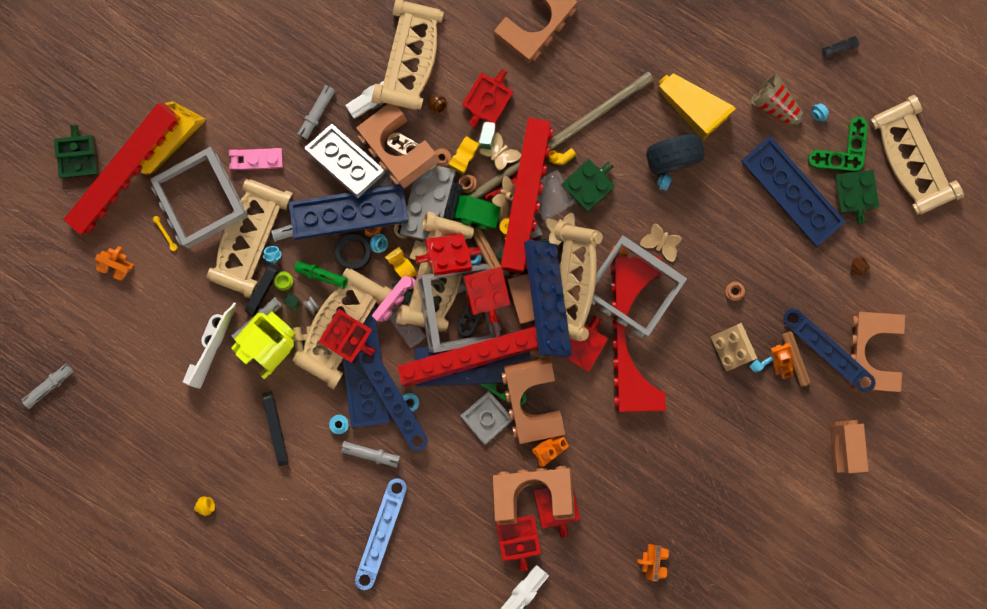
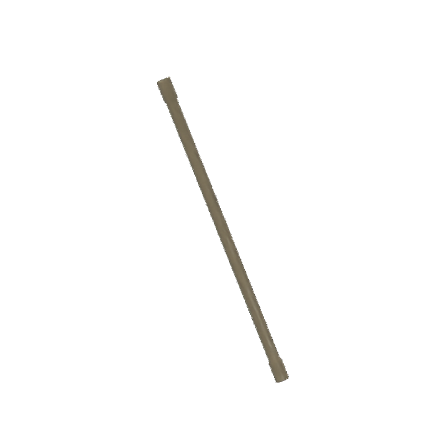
[445,72,654,219]

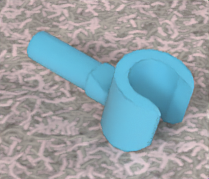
[749,356,772,372]

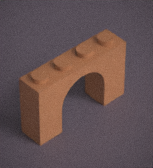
[494,0,578,63]
[356,104,440,189]
[507,259,592,325]
[848,312,905,392]
[501,357,565,444]
[829,420,869,473]
[493,466,575,525]

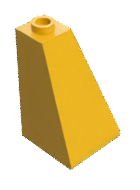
[657,73,735,140]
[141,101,206,175]

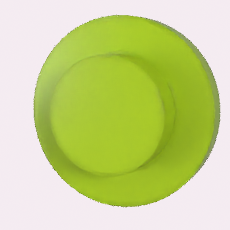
[274,272,293,291]

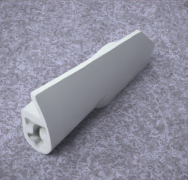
[183,303,236,389]

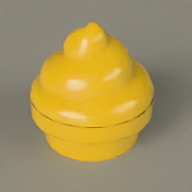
[194,496,215,516]

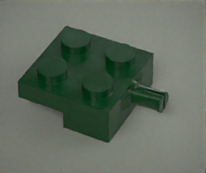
[54,125,98,179]
[561,159,615,213]
[834,170,879,224]

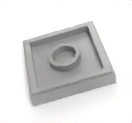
[460,391,513,445]

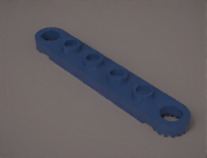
[783,309,876,392]
[358,349,428,451]

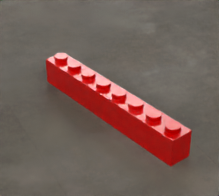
[63,102,181,235]
[501,118,554,274]
[397,326,539,387]

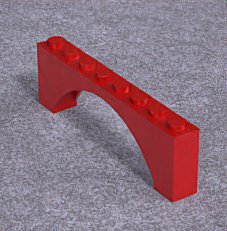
[611,257,666,412]

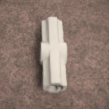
[345,81,384,120]
[501,565,549,609]

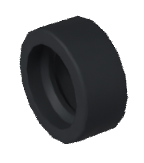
[335,233,372,271]

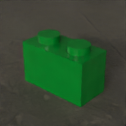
[454,196,501,231]

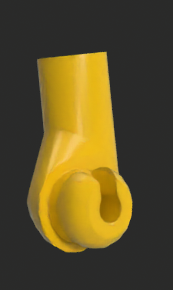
[548,148,577,166]

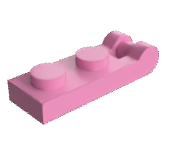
[229,148,283,170]
[372,276,416,322]

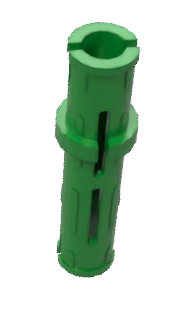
[294,261,348,289]

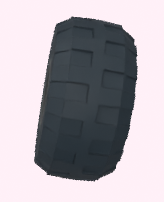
[646,133,705,174]

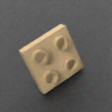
[711,323,757,372]

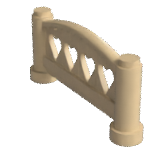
[371,0,444,110]
[870,95,964,215]
[207,179,294,299]
[396,211,474,332]
[554,222,603,341]
[292,268,392,390]

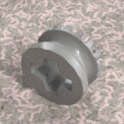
[303,296,320,316]

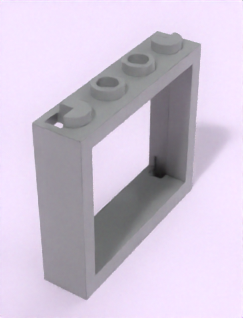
[150,146,248,249]
[592,235,687,338]
[417,264,501,353]

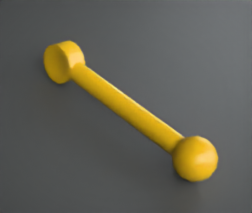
[153,216,178,251]

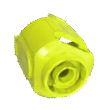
[231,311,296,379]

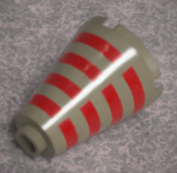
[750,74,803,126]

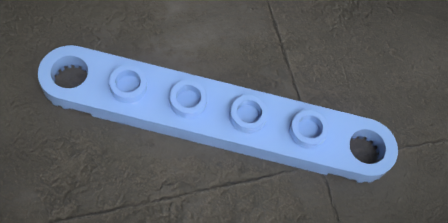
[355,478,407,590]

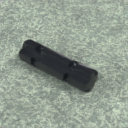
[822,36,859,58]
[445,183,463,221]

